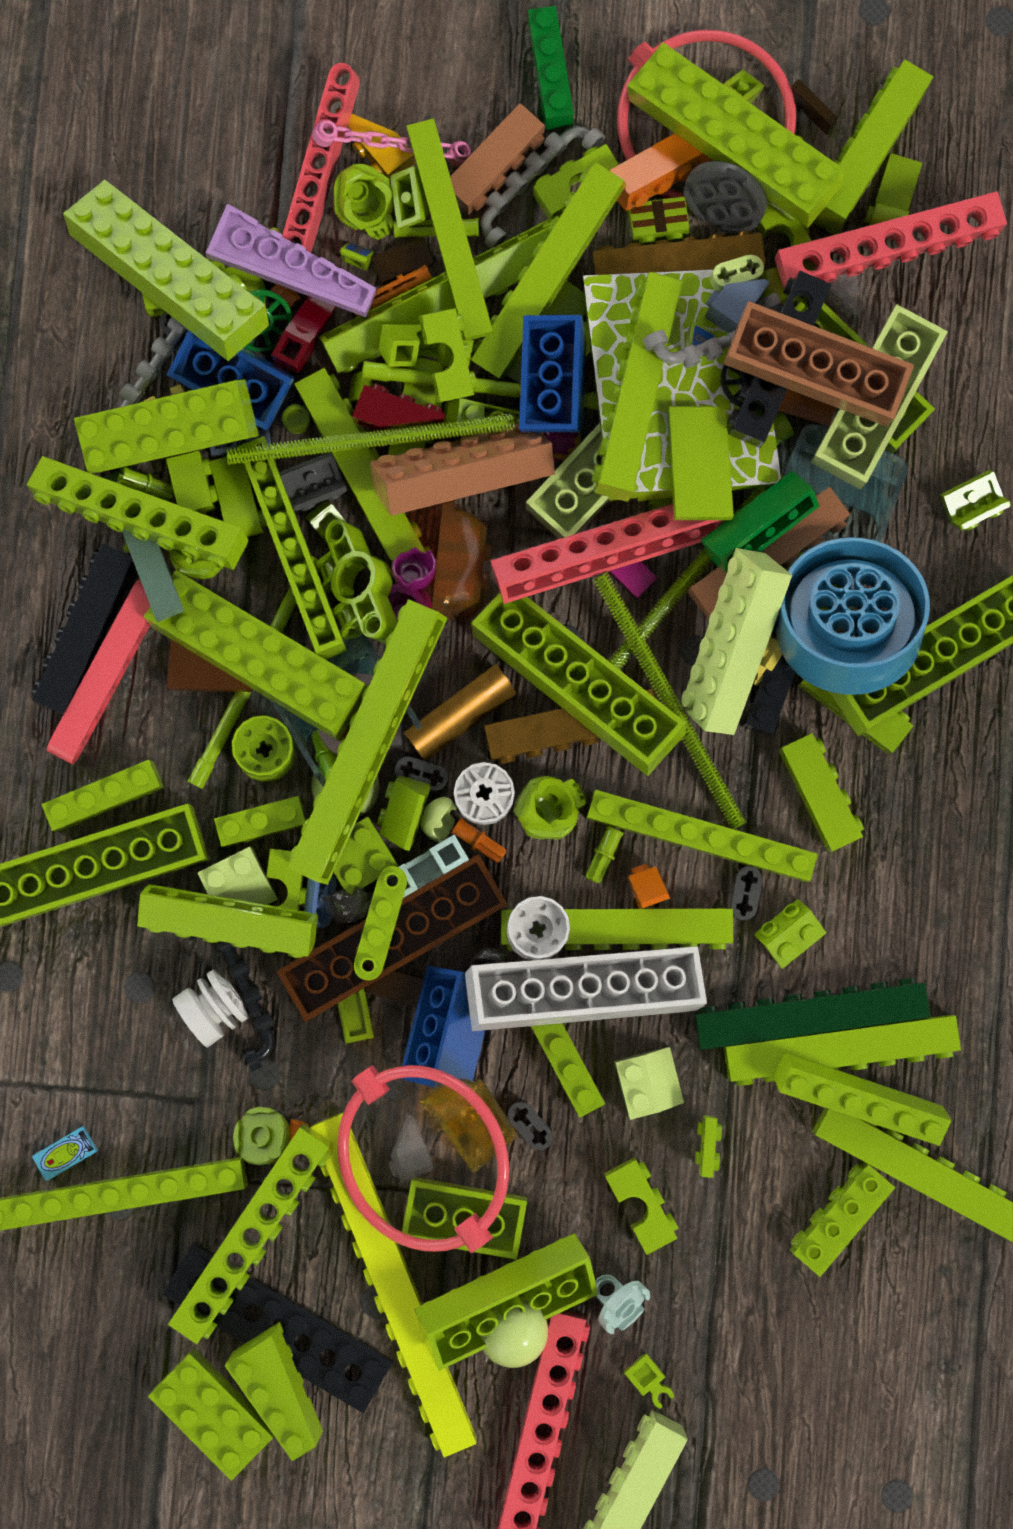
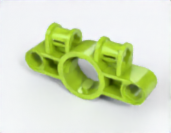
[315,519,398,644]

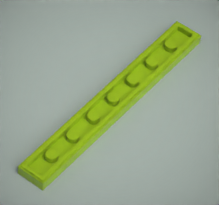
[406,118,493,341]

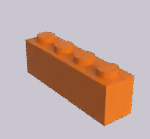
[609,133,713,211]

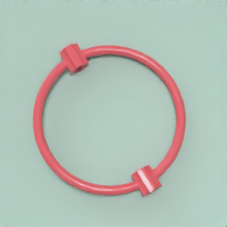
[617,30,796,206]
[337,1065,509,1254]

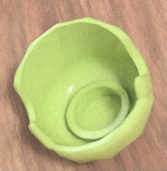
[420,797,457,844]

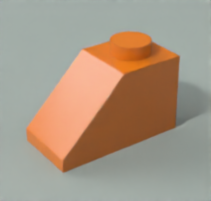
[627,863,670,909]

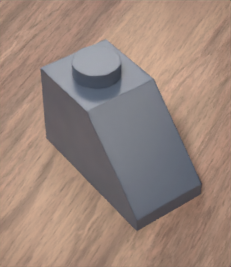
[705,279,770,334]

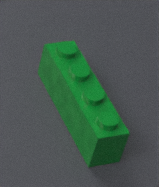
[527,6,574,131]
[701,470,820,574]

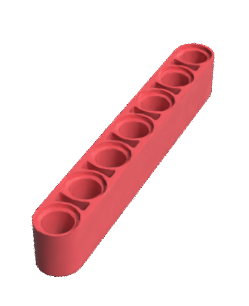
[282,63,360,253]
[47,578,150,765]

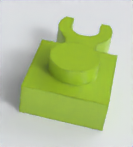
[624,1353,674,1409]

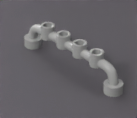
[480,126,605,249]
[643,293,782,369]
[119,317,188,407]

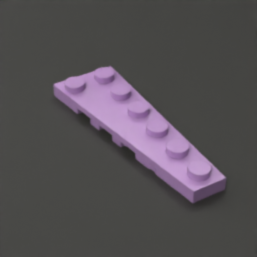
[206,204,376,317]

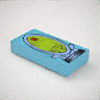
[32,1126,98,1181]

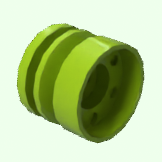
[232,716,296,782]

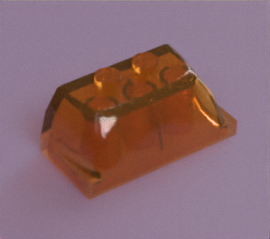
[432,500,492,621]

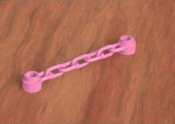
[312,120,471,167]

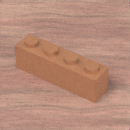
[450,103,545,215]

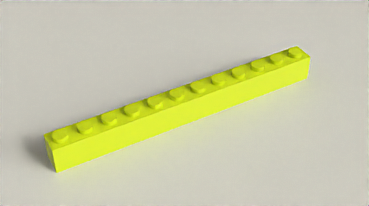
[310,1112,477,1457]

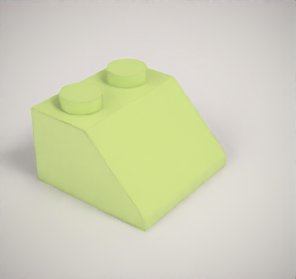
[198,847,278,905]
[614,1046,684,1120]

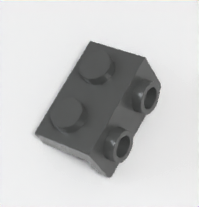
[279,452,347,511]

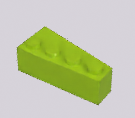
[225,1322,323,1461]

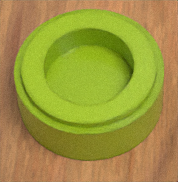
[282,404,311,434]

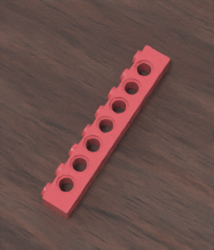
[774,191,1007,290]
[491,504,723,604]
[498,1310,590,1529]

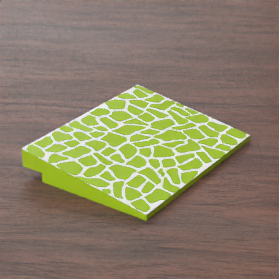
[583,268,781,501]

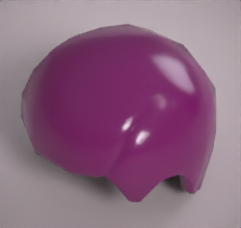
[392,547,436,591]

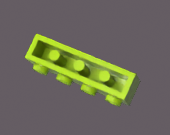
[790,1162,895,1277]

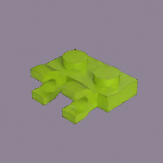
[695,1115,722,1178]

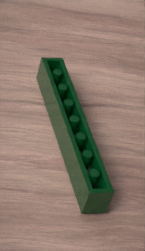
[693,977,930,1050]

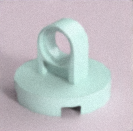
[595,1275,650,1334]

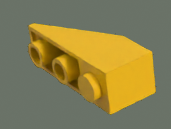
[335,108,415,180]

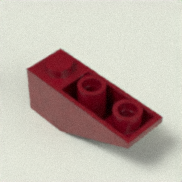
[271,296,337,377]
[352,384,446,432]

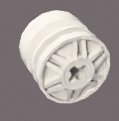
[454,762,515,825]
[506,896,570,961]
[172,969,249,1048]

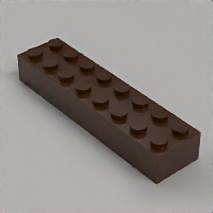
[276,854,508,1022]

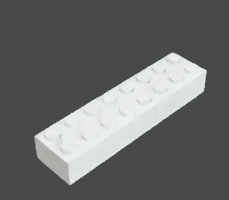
[465,947,707,1031]

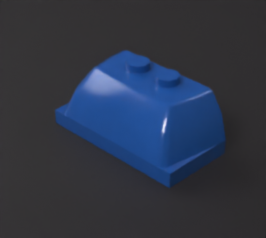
[519,315,586,432]
[167,330,294,430]
[400,965,485,1089]

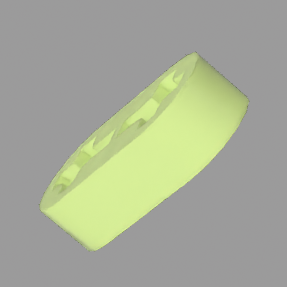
[710,255,764,292]

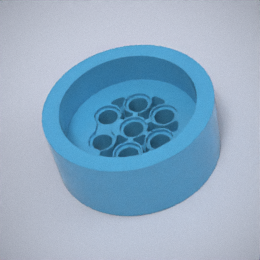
[776,537,930,695]

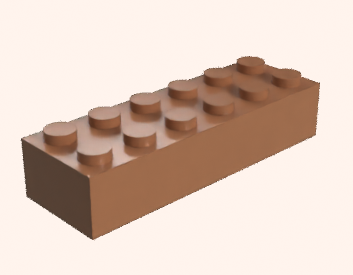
[723,301,914,427]
[370,422,555,516]

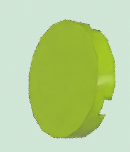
[233,1107,290,1166]

